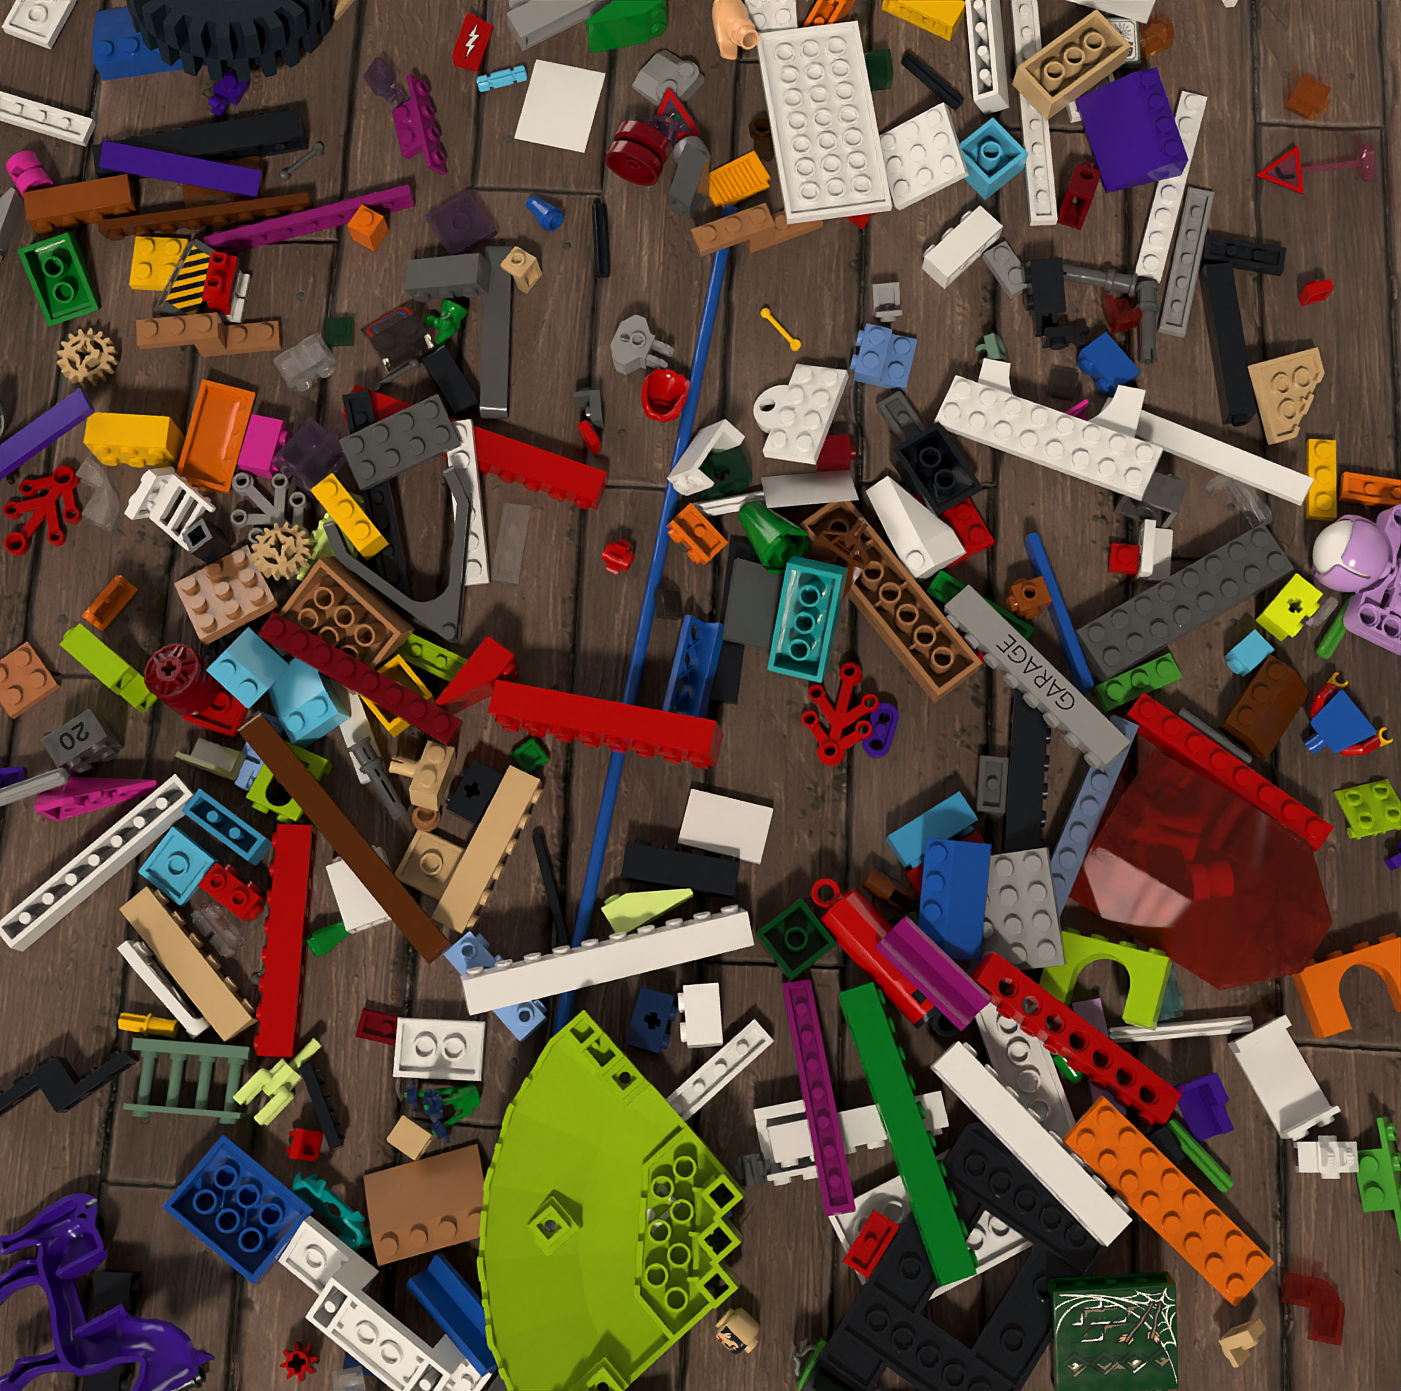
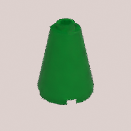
[738,501,810,574]

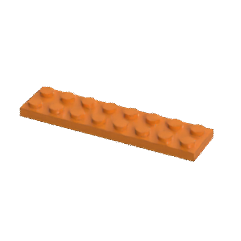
[1061,1096,1274,1307]

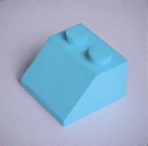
[206,627,290,709]

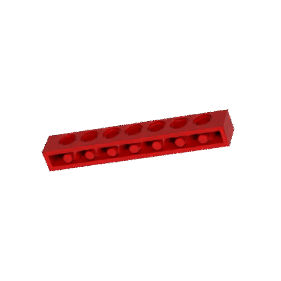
[971,952,1182,1126]

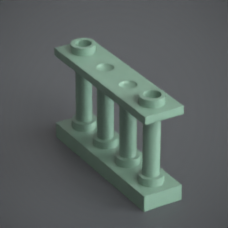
[123,1038,256,1124]

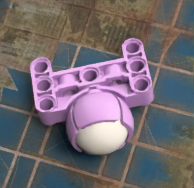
[1312,504,1401,655]

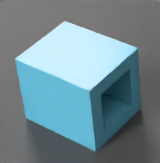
[1224,629,1275,677]

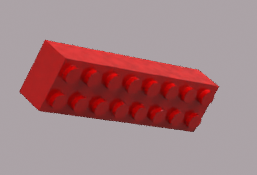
[488,680,724,769]

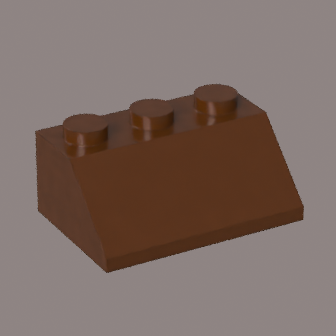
[1218,654,1310,760]

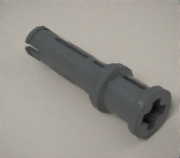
[1063,264,1138,297]
[1135,281,1160,364]
[347,736,408,820]

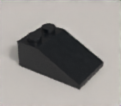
[890,422,983,517]

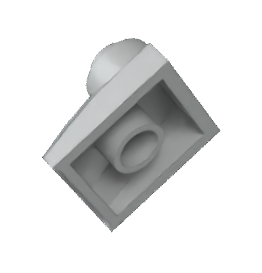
[632,50,705,117]

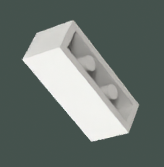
[922,206,1003,289]

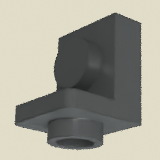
[573,388,604,431]

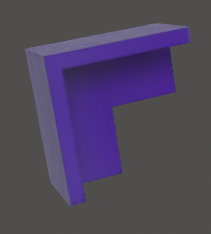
[1173,1072,1234,1142]

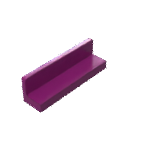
[875,916,992,1031]

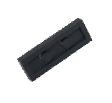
[1201,234,1286,276]
[299,1063,346,1152]

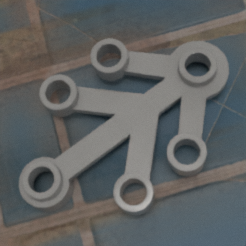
[230,472,310,544]

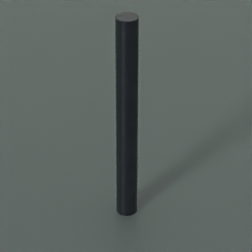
[532,833,571,946]

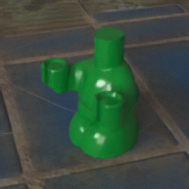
[423,299,468,345]

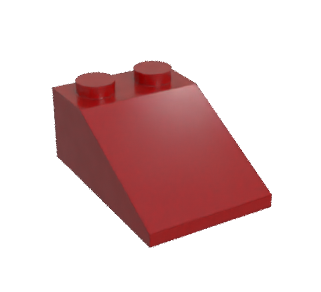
[435,636,520,715]

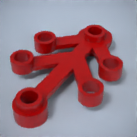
[3,466,82,556]
[801,662,880,766]

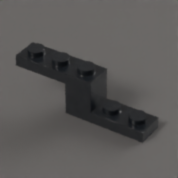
[0,1049,139,1117]

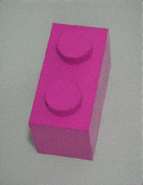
[237,414,290,479]

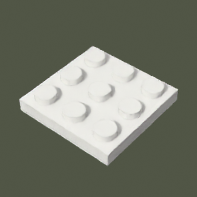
[879,102,969,210]

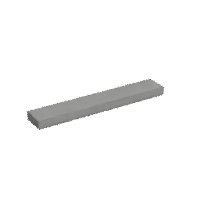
[1157,187,1215,338]

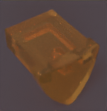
[1140,17,1174,59]

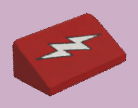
[452,12,494,72]

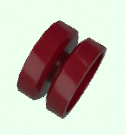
[605,120,671,186]

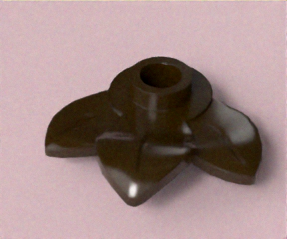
[749,116,775,162]

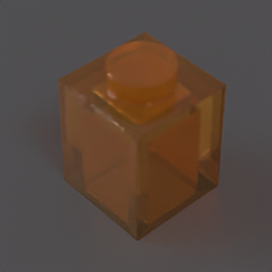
[1285,75,1331,122]

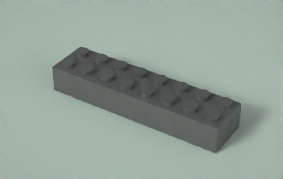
[1075,523,1295,684]

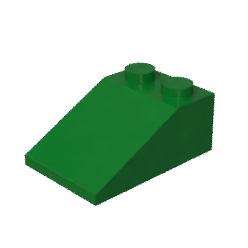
[585,0,667,53]
[17,232,100,327]

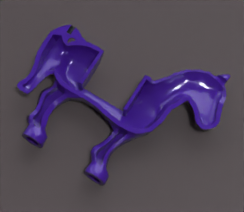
[0,1193,215,1391]

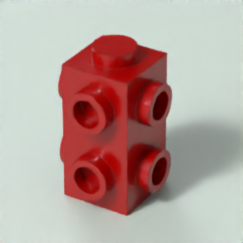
[198,863,267,923]

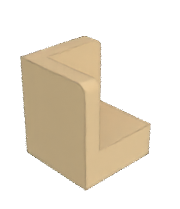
[387,1115,435,1161]

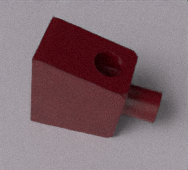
[1057,161,1101,230]

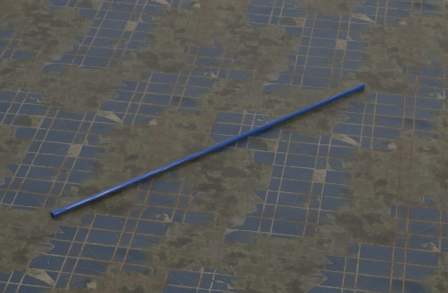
[553,205,739,1036]

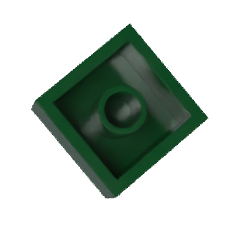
[755,898,837,982]

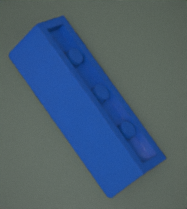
[406,1253,498,1377]

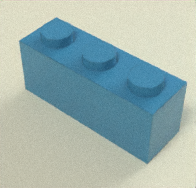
[182,788,272,866]
[885,791,978,869]

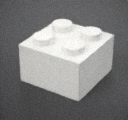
[678,983,723,1048]

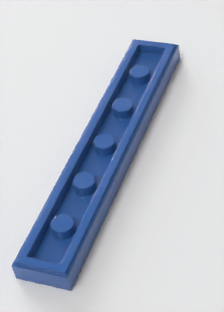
[1023,532,1094,694]

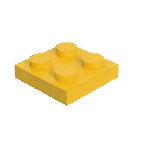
[129,236,189,291]

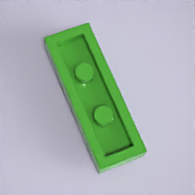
[1094,653,1183,713]

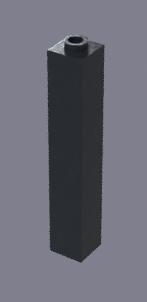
[1199,263,1257,427]

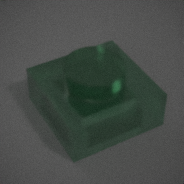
[325,317,354,347]

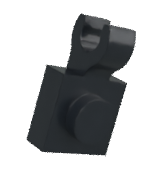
[1041,326,1091,350]

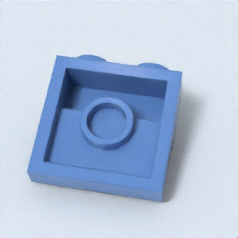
[850,323,918,392]

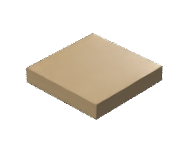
[394,830,466,901]

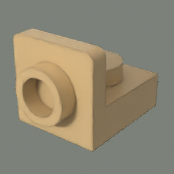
[501,246,542,294]
[1219,1318,1266,1368]

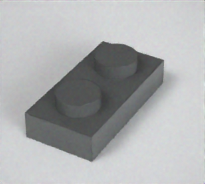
[876,390,926,443]
[975,755,1009,815]

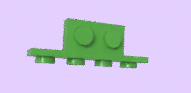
[1356,1116,1401,1241]

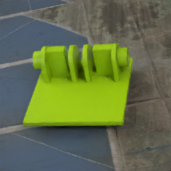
[1334,779,1401,840]

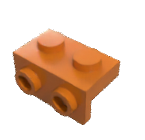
[666,503,728,566]

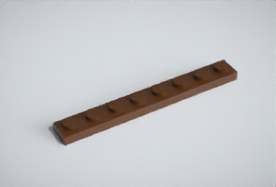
[98,192,314,241]

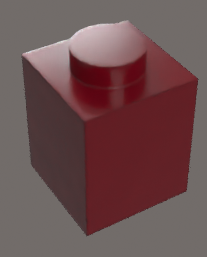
[817,434,856,471]

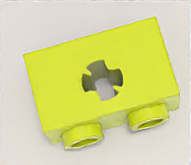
[1255,573,1323,641]

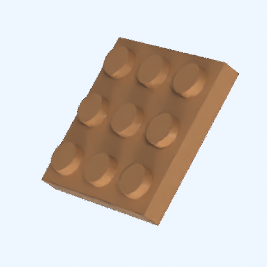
[174,545,279,646]

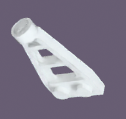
[117,940,211,1039]

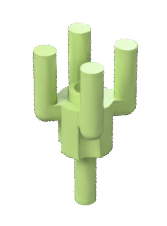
[233,1038,322,1126]

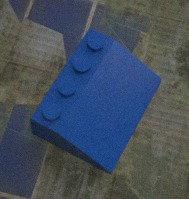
[92,7,205,81]
[162,1135,314,1284]

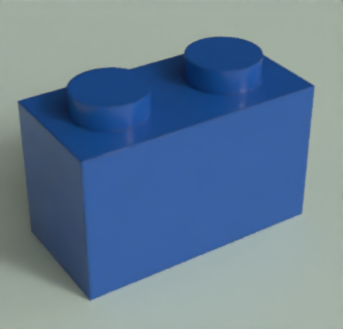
[1076,332,1141,398]

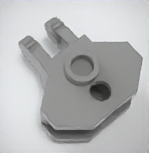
[610,314,675,375]

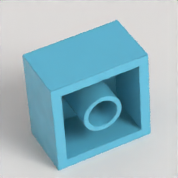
[960,118,1028,200]

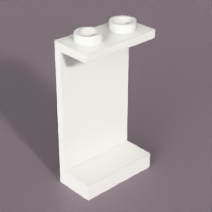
[1228,1015,1341,1141]

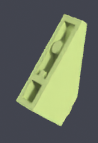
[601,888,693,935]

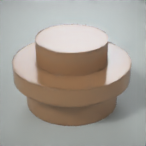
[412,806,441,832]

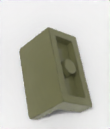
[175,738,247,781]

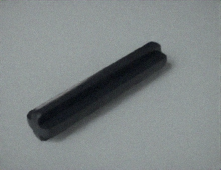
[901,52,964,110]
[592,203,610,278]

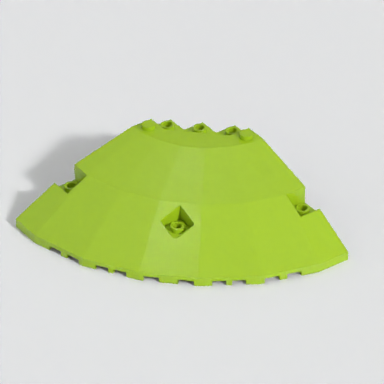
[477,1010,747,1391]

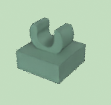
[976,333,1010,365]

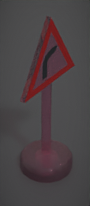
[1255,143,1375,195]

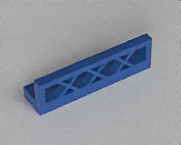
[662,615,724,719]

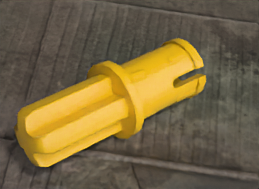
[118,1012,179,1039]

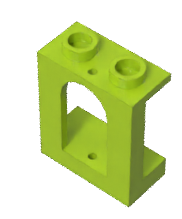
[246,740,333,825]

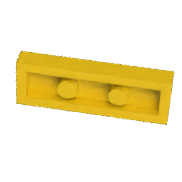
[1306,439,1337,521]

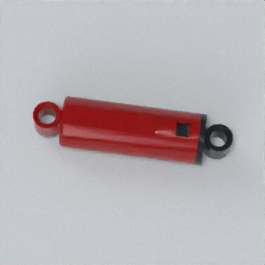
[811,878,960,1038]

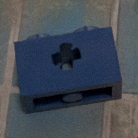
[625,987,679,1055]

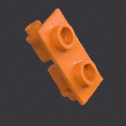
[82,574,139,632]

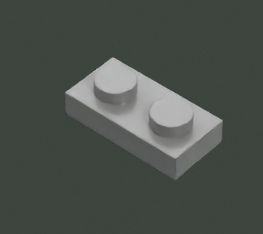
[982,241,1027,299]

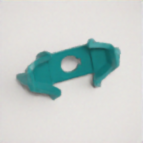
[290,1172,373,1252]

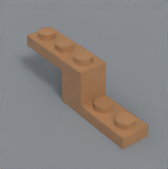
[691,203,823,257]
[136,312,282,357]

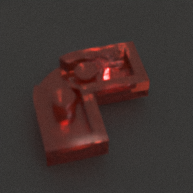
[1281,1272,1345,1346]

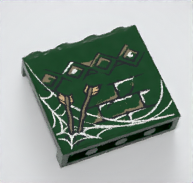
[1047,1271,1179,1391]

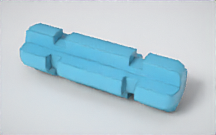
[476,65,527,92]

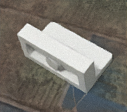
[1135,519,1173,582]

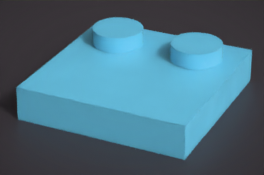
[138,826,219,907]

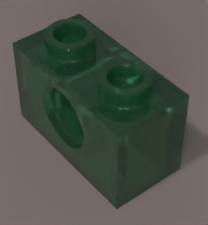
[698,445,752,501]

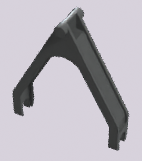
[323,466,472,643]

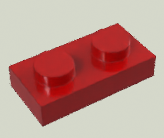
[842,1209,899,1279]

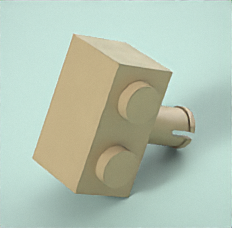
[389,741,456,811]

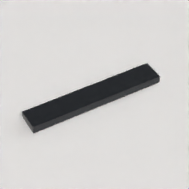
[710,541,756,705]

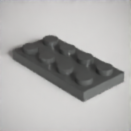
[339,394,462,491]

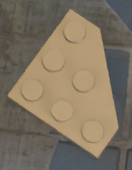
[1248,347,1324,445]

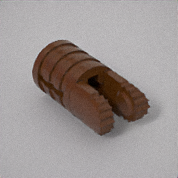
[862,866,918,915]

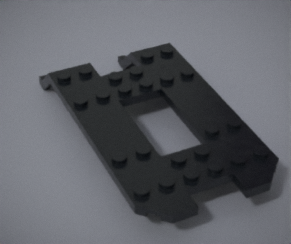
[800,1121,1112,1391]

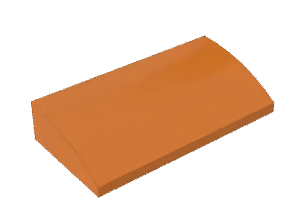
[176,379,256,494]

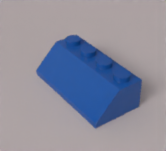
[918,838,992,961]

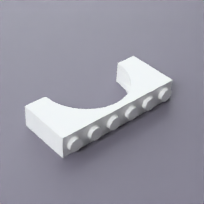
[978,358,1146,438]

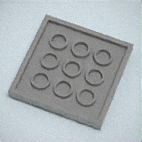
[952,848,1067,977]

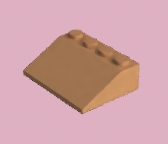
[278,556,415,695]
[363,1144,486,1266]

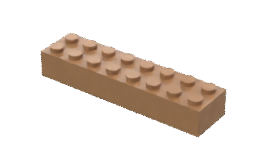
[799,501,982,704]

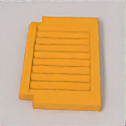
[709,151,770,209]

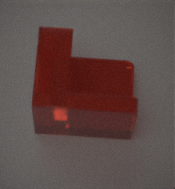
[1101,295,1143,335]

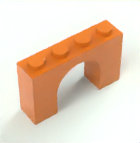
[1290,932,1401,1039]

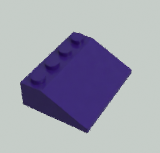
[1075,67,1189,193]

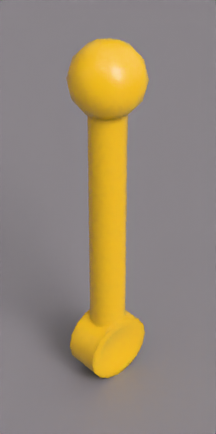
[760,308,801,351]

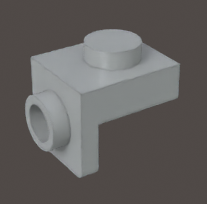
[871,282,903,322]

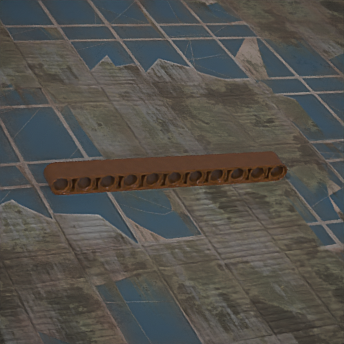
[236,710,452,965]

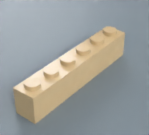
[431,765,544,935]
[119,886,257,1043]

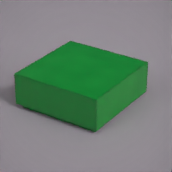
[510,737,550,775]

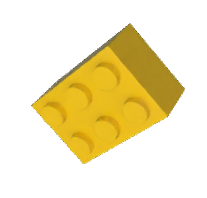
[83,412,185,468]

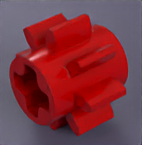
[602,538,635,575]
[280,1341,320,1382]

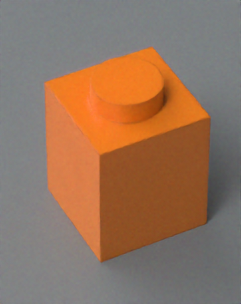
[347,204,389,252]

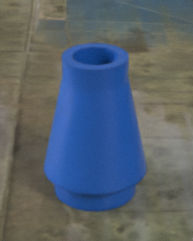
[526,195,564,232]

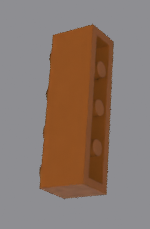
[23,174,139,233]

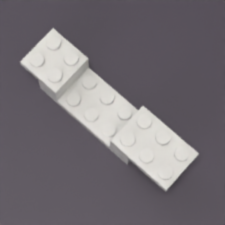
[278,1215,497,1391]

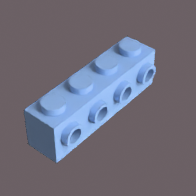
[444,931,548,1043]

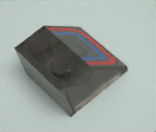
[360,303,433,373]

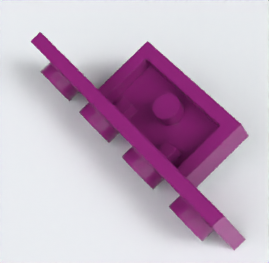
[392,74,447,176]

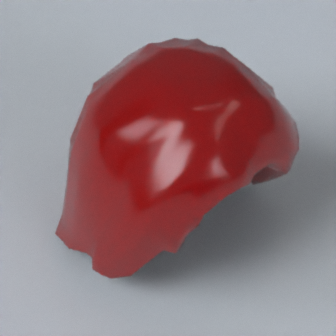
[641,368,690,423]

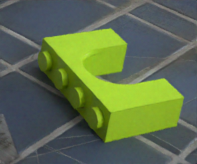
[59,623,158,714]
[1039,927,1172,1031]

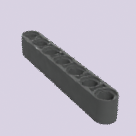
[480,246,514,419]

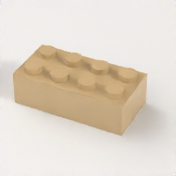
[1012,9,1131,121]

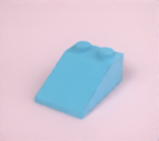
[268,658,351,748]

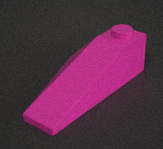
[35,777,162,822]

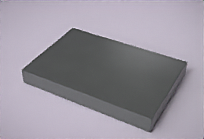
[722,558,785,652]

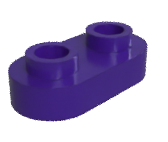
[862,703,899,759]

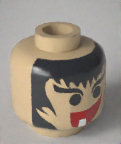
[715,1308,760,1355]

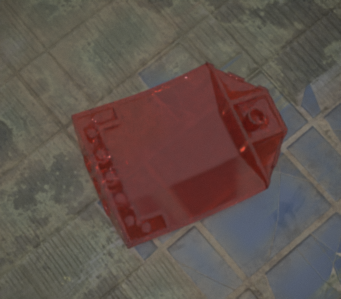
[1068,750,1333,991]

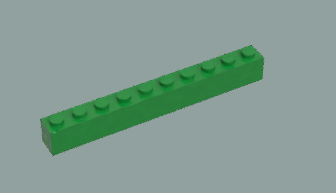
[838,982,979,1287]

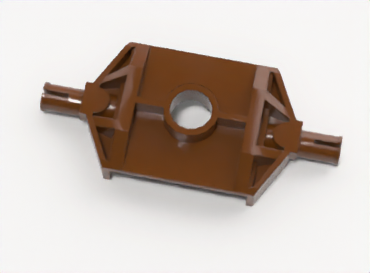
[804,518,871,600]

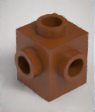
[1006,576,1052,619]

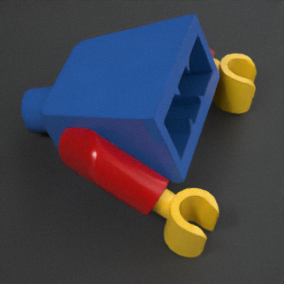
[1303,672,1393,757]

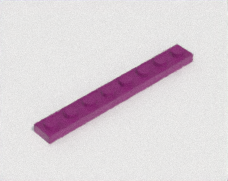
[203,184,415,255]
[781,979,856,1217]

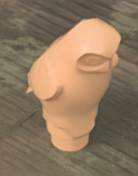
[712,0,759,60]

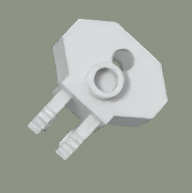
[1294,1136,1359,1179]

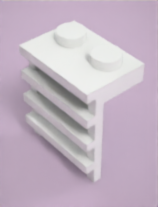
[124,467,216,551]

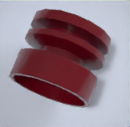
[144,643,220,716]

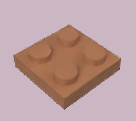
[0,641,61,719]

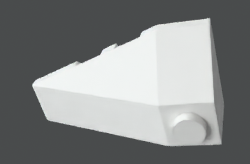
[866,476,967,582]

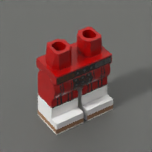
[202,252,252,325]

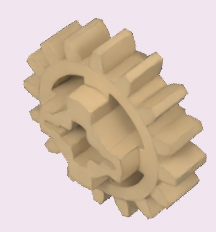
[57,328,118,387]
[251,522,313,580]

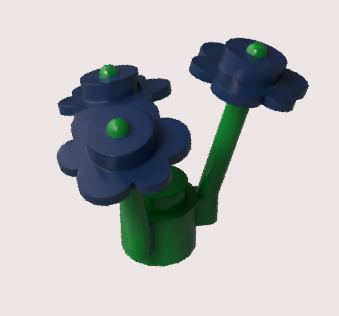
[404,1078,480,1144]

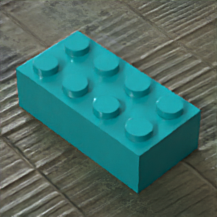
[767,556,848,683]

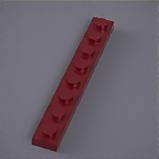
[258,611,463,746]

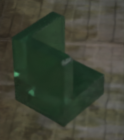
[864,49,894,91]

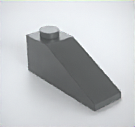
[669,143,709,219]

